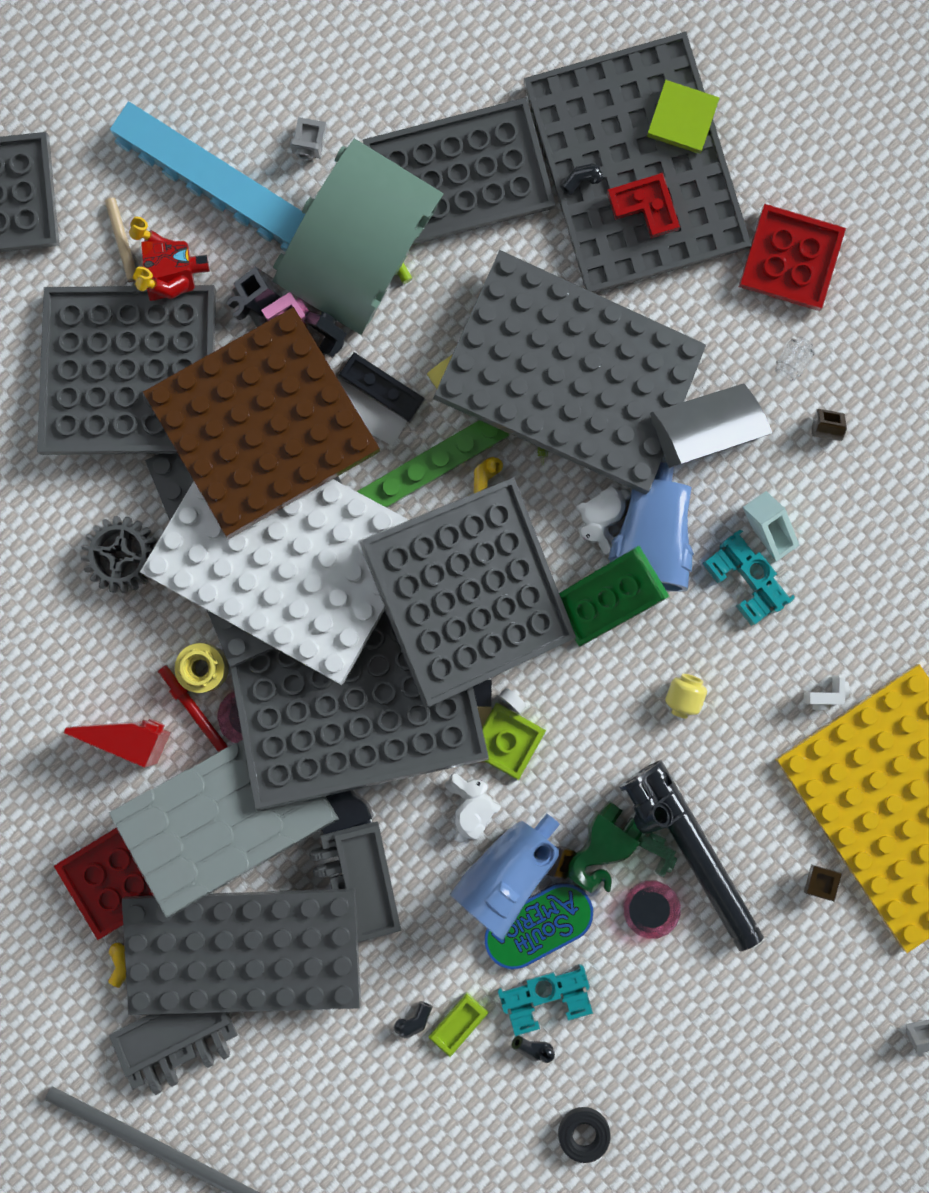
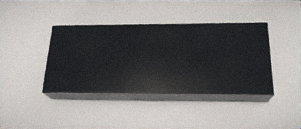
[338,352,425,423]

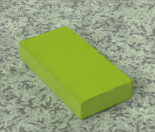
[429,992,488,1057]

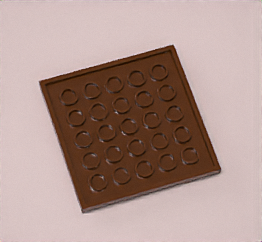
[143,307,381,539]

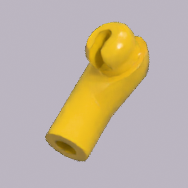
[474,457,503,493]
[108,942,126,988]

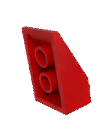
[64,719,171,768]

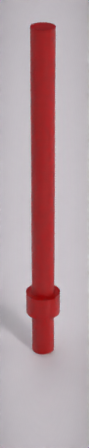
[157,665,228,752]

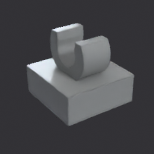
[906,1019,929,1057]

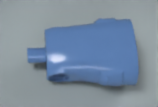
[608,462,694,592]
[450,813,560,940]

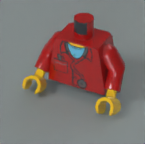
[129,216,210,301]

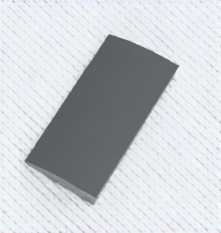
[650,383,772,468]

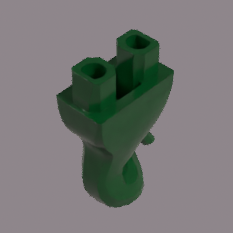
[566,801,642,893]

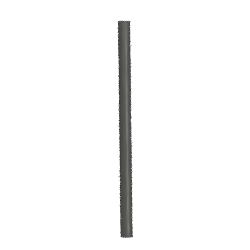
[45,1086,260,1193]

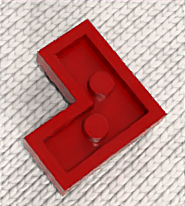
[607,173,680,238]

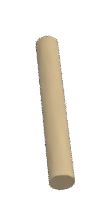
[105,198,136,282]

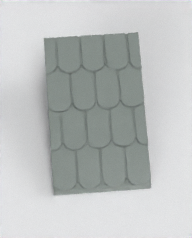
[109,740,339,917]

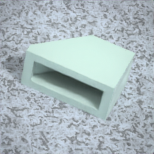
[743,491,800,561]

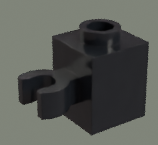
[226,266,283,320]

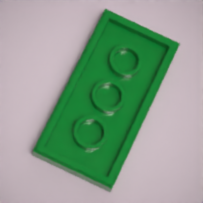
[559,546,670,647]

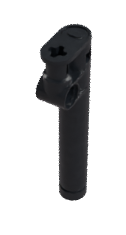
[619,760,764,951]

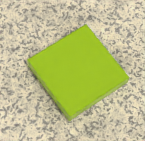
[647,80,720,154]
[482,702,546,781]

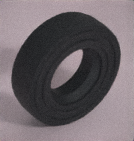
[558,1107,611,1163]

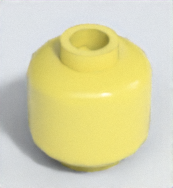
[665,674,707,719]

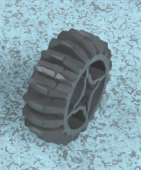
[81,516,157,593]

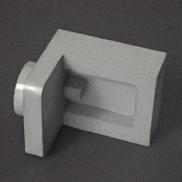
[290,117,327,160]

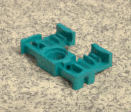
[702,530,795,626]
[498,964,593,1036]

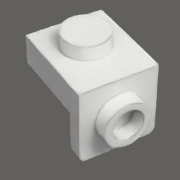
[804,675,849,710]

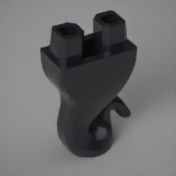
[321,790,374,835]

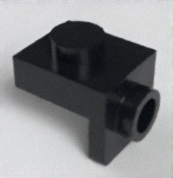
[304,312,348,358]

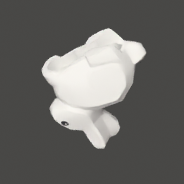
[576,486,631,555]
[445,773,501,843]

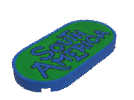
[485,883,593,969]

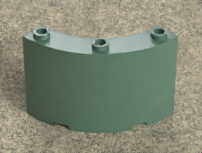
[272,138,444,335]

